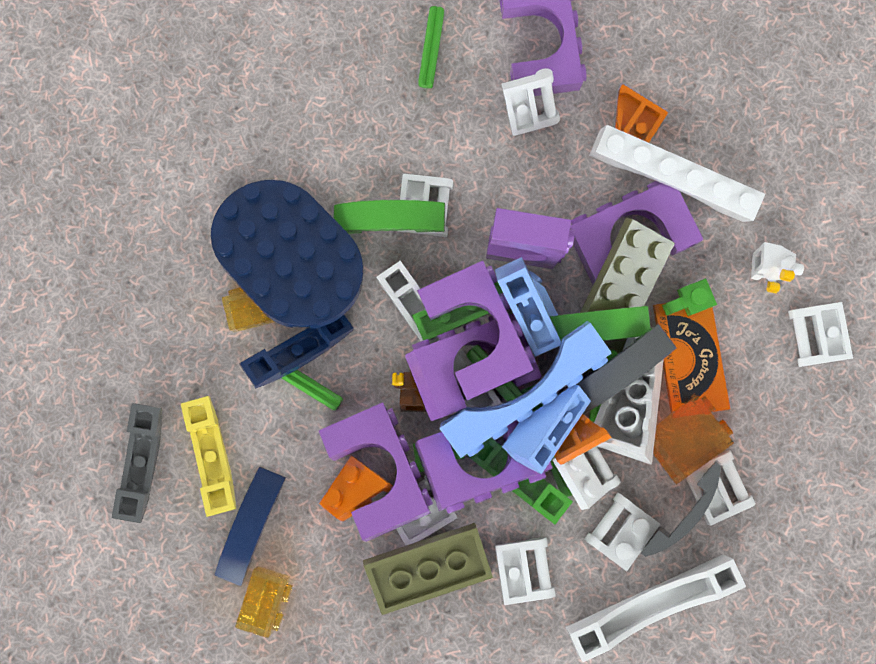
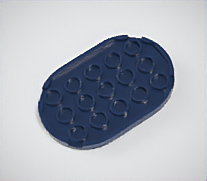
[211,180,364,329]

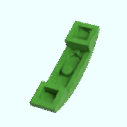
[334,200,445,234]
[550,306,650,342]
[466,437,573,525]

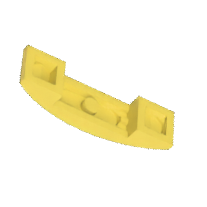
[181,396,236,517]

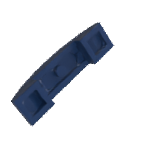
[239,315,354,389]
[215,467,286,586]

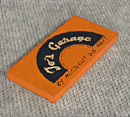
[653,303,730,418]

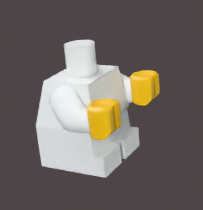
[751,242,804,293]

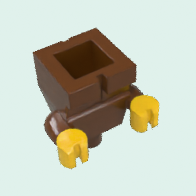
[392,370,427,412]

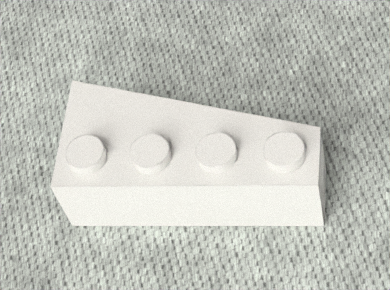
[594,337,664,465]

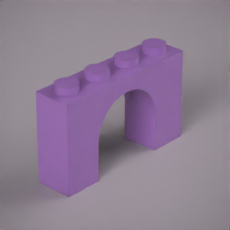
[499,0,586,96]
[570,181,704,285]
[486,208,575,269]
[417,260,536,401]
[405,313,542,421]
[319,403,433,542]
[415,419,552,514]

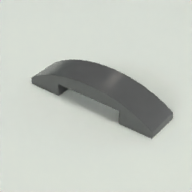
[564,324,676,414]
[112,403,162,523]
[641,460,721,557]

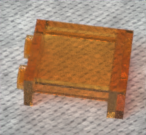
[653,394,734,485]

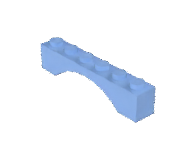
[440,321,611,458]

